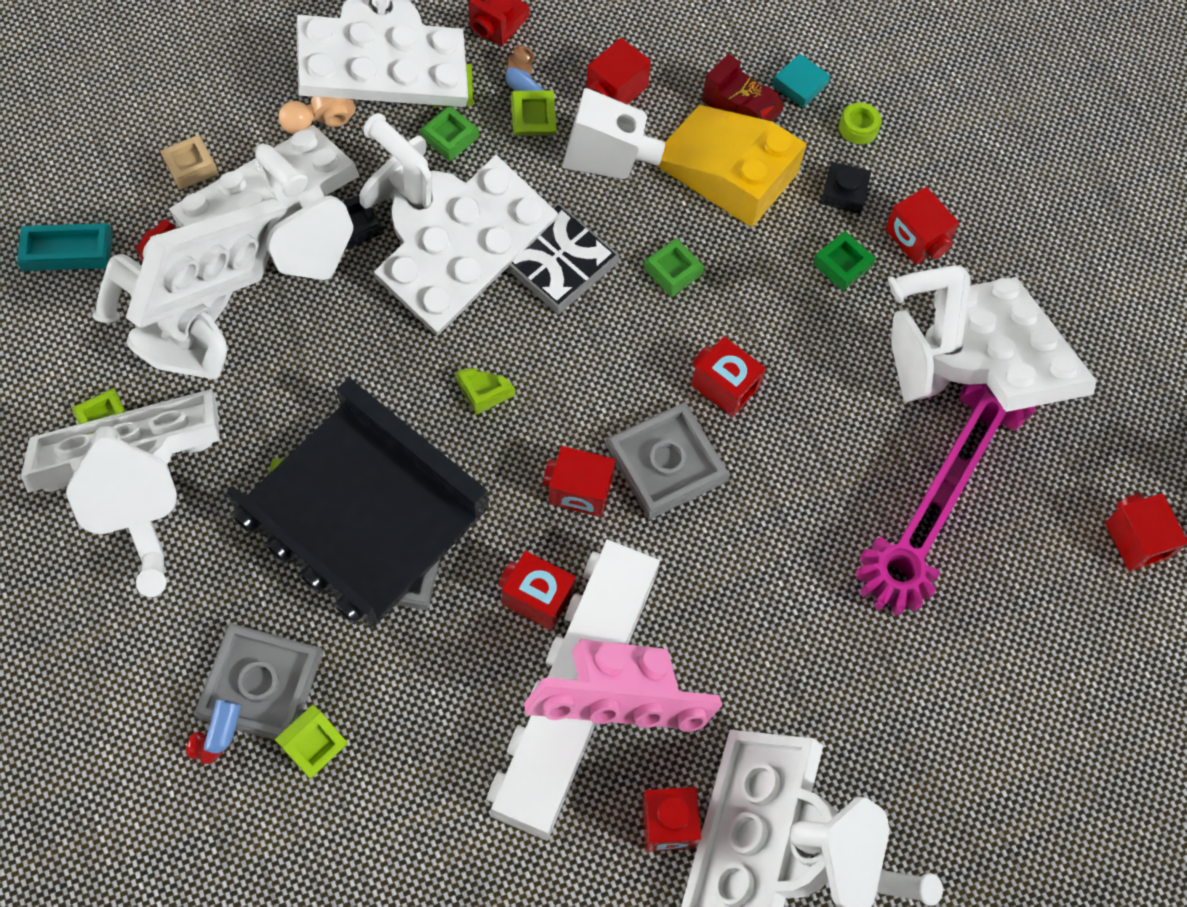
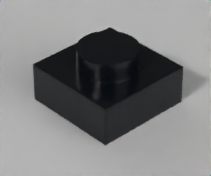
[820,161,872,214]

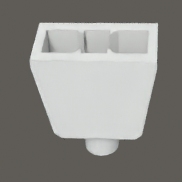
[562,88,665,179]

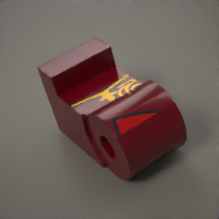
[702,53,783,122]

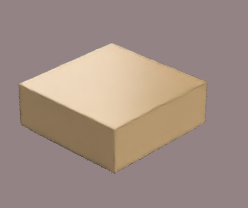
[160,135,219,190]

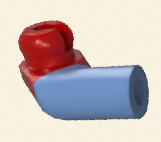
[186,699,242,764]

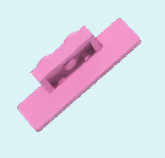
[524,639,722,732]

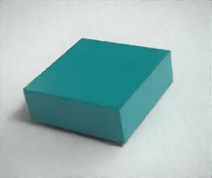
[772,53,831,108]

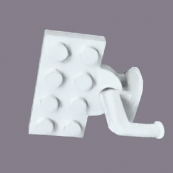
[296,0,468,107]
[359,113,558,336]
[169,125,359,280]
[92,198,288,379]
[888,266,1096,412]
[21,389,220,597]
[681,730,943,907]

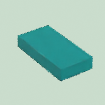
[17,223,113,271]

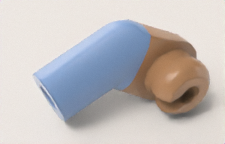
[505,46,544,91]

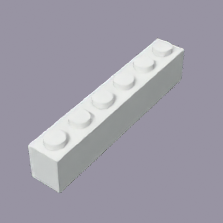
[486,539,660,841]

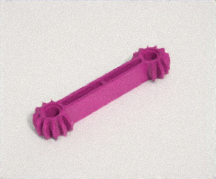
[856,384,1036,616]

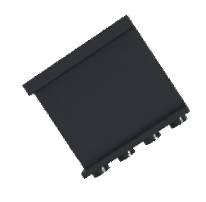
[227,377,489,630]

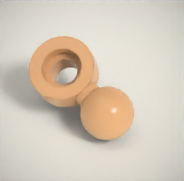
[279,97,356,134]

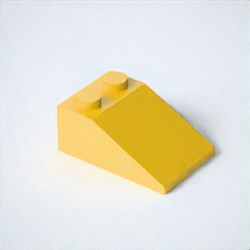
[656,104,807,228]

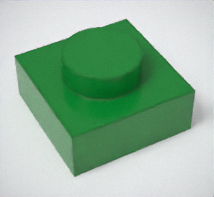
[812,231,876,291]

